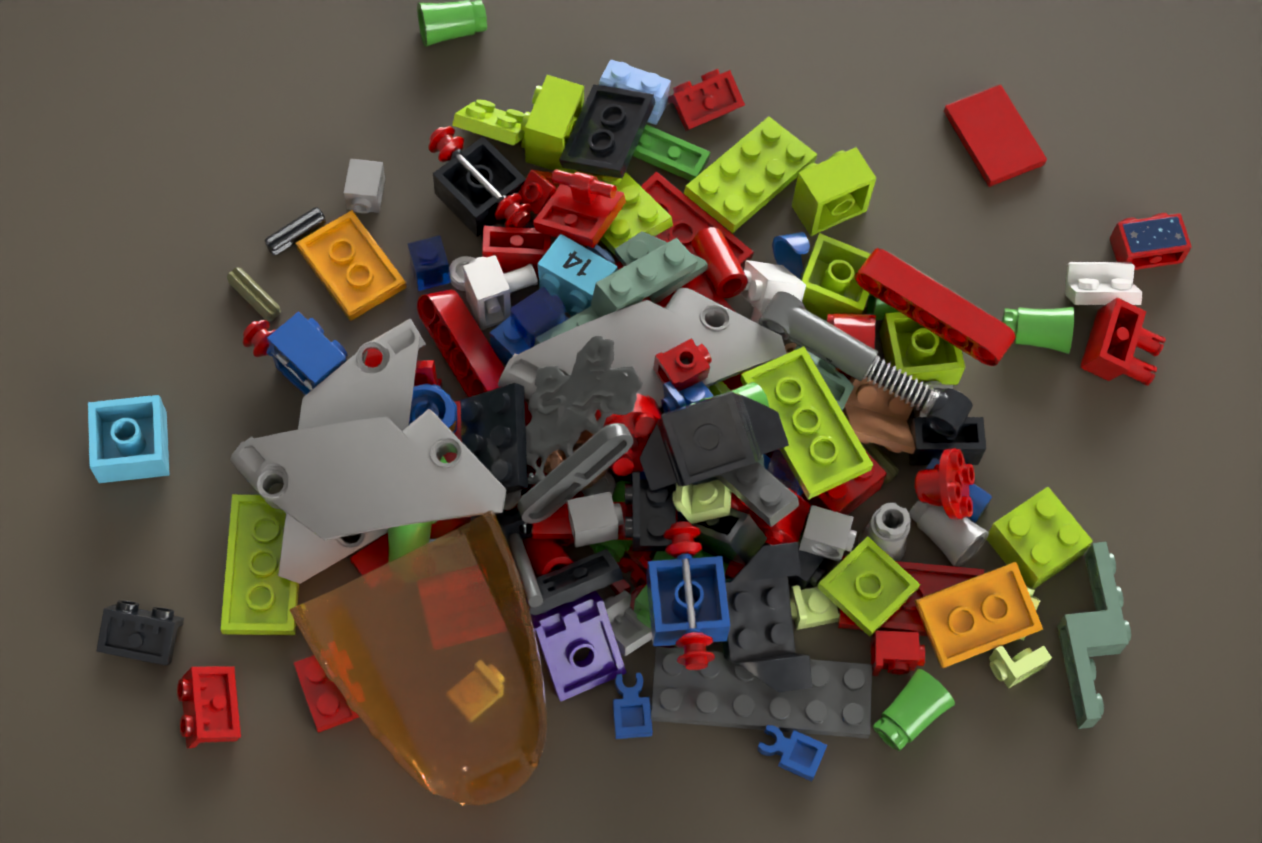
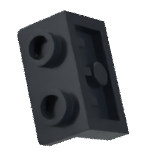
[625,471,676,551]
[96,600,184,666]

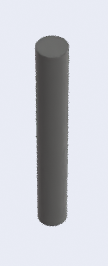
[509,533,543,608]

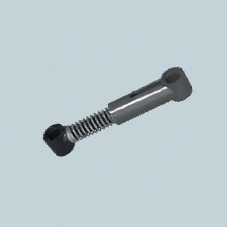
[759,291,973,437]

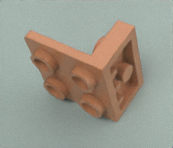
[842,376,916,454]

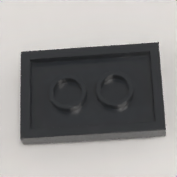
[559,84,656,179]
[460,383,528,494]

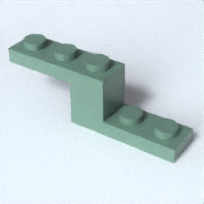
[534,238,698,346]
[1057,542,1131,729]

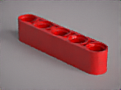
[855,248,1016,367]

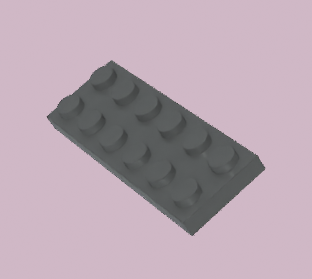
[651,647,872,739]

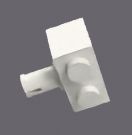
[463,255,538,330]
[740,260,806,324]

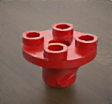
[914,448,975,520]

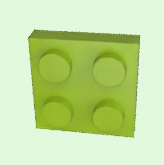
[452,100,525,146]
[817,536,921,637]

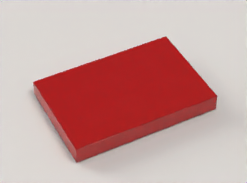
[943,84,1047,187]

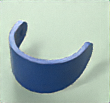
[772,232,810,279]

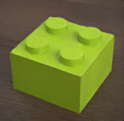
[521,75,584,171]
[792,147,876,236]
[800,233,870,320]
[879,312,965,385]
[986,487,1093,589]

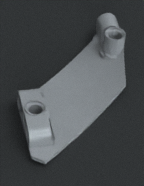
[498,288,787,415]
[278,319,426,584]
[230,409,507,541]

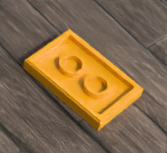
[296,210,407,321]
[914,562,1043,668]

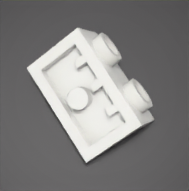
[1065,262,1142,305]

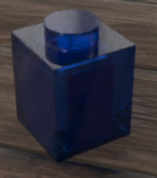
[407,235,451,291]
[510,287,566,348]

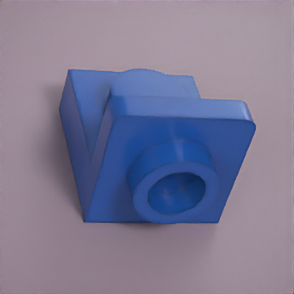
[661,381,713,413]

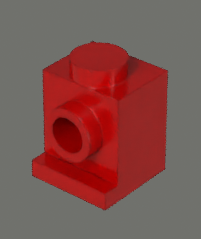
[653,338,712,391]
[870,630,925,676]

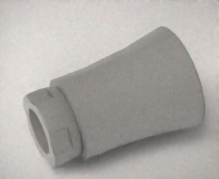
[909,500,989,567]
[858,503,910,561]

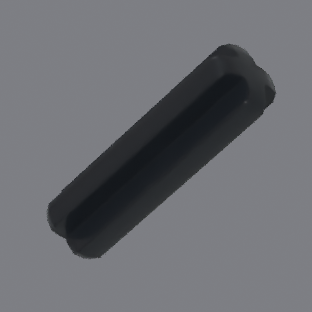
[265,207,326,255]

